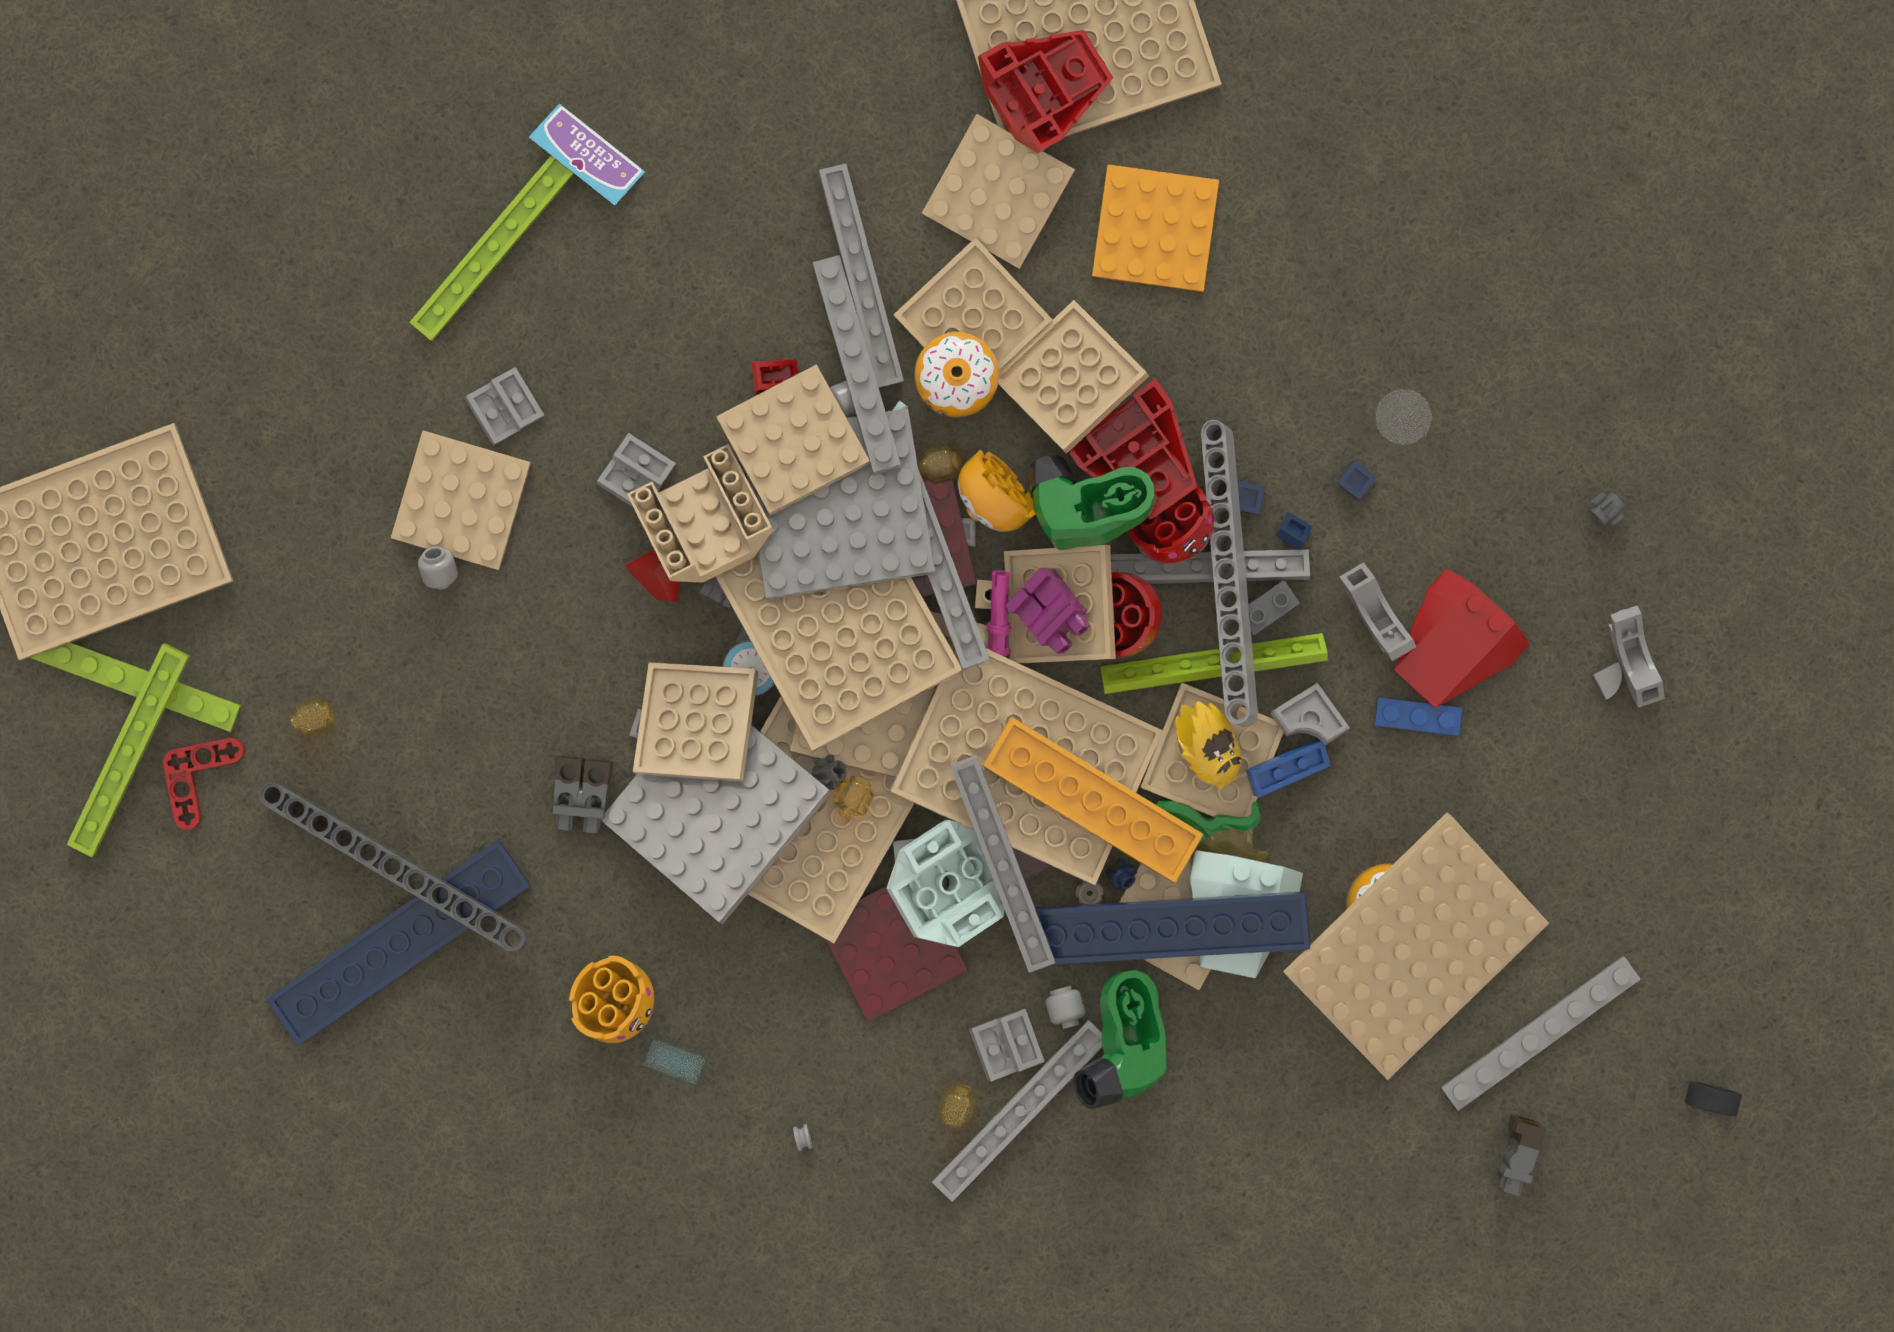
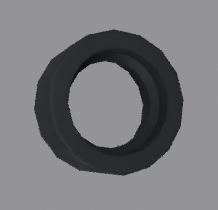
[1685,1081,1742,1116]

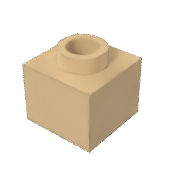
[975,580,992,609]

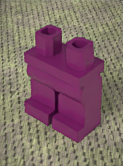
[1005,568,1090,654]

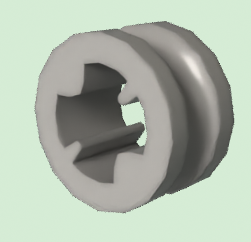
[793,1124,813,1151]

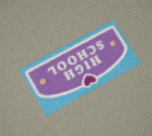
[529,104,645,205]

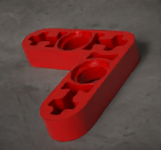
[163,738,245,830]

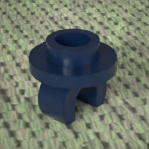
[1106,858,1137,890]

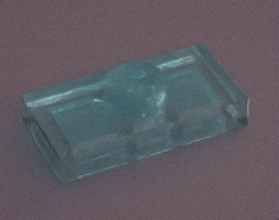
[643,1038,706,1084]

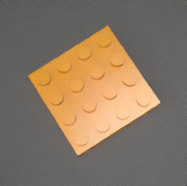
[1092,165,1219,292]

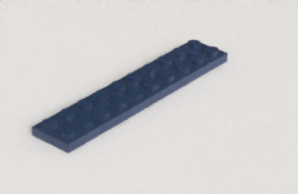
[266,839,531,1046]
[1035,891,1311,964]

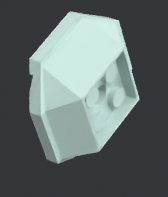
[886,820,1005,947]

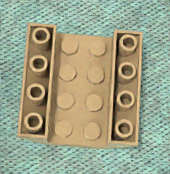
[627,444,773,583]

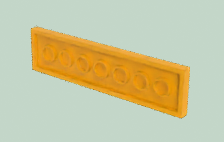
[982,717,1203,883]

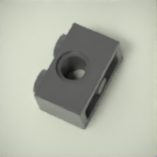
[1248,580,1300,636]

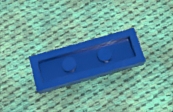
[1374,698,1462,736]
[1246,739,1331,798]

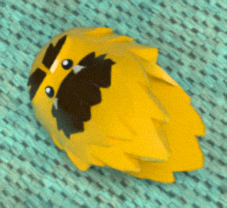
[1174,701,1242,790]

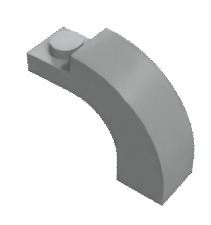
[1339,562,1416,661]
[1609,606,1665,708]

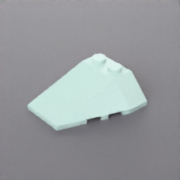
[1189,850,1303,978]

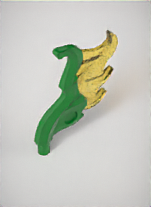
[1156,801,1269,862]

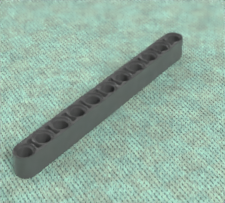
[259,783,529,951]

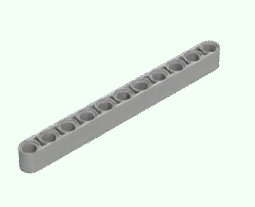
[1201,420,1258,727]

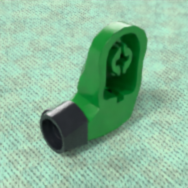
[1028,455,1156,550]
[1073,970,1166,1109]

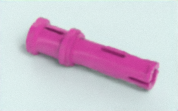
[986,570,1011,657]

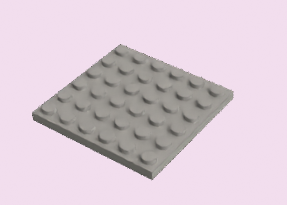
[747,408,935,600]
[601,725,832,924]

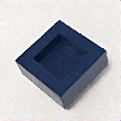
[1337,460,1377,500]
[1238,481,1265,515]
[1275,512,1312,550]

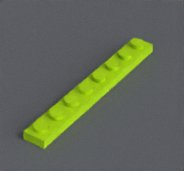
[410,155,575,341]
[1100,633,1328,694]
[30,642,241,732]
[67,643,190,857]

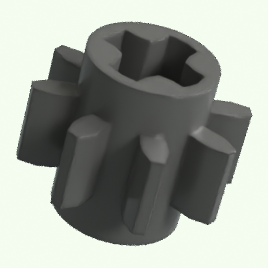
[1590,492,1625,526]
[812,755,847,791]

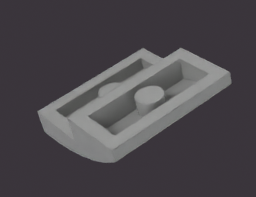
[464,367,544,446]
[597,433,676,508]
[969,1009,1045,1082]

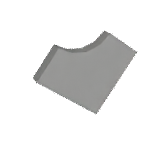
[1271,683,1350,745]

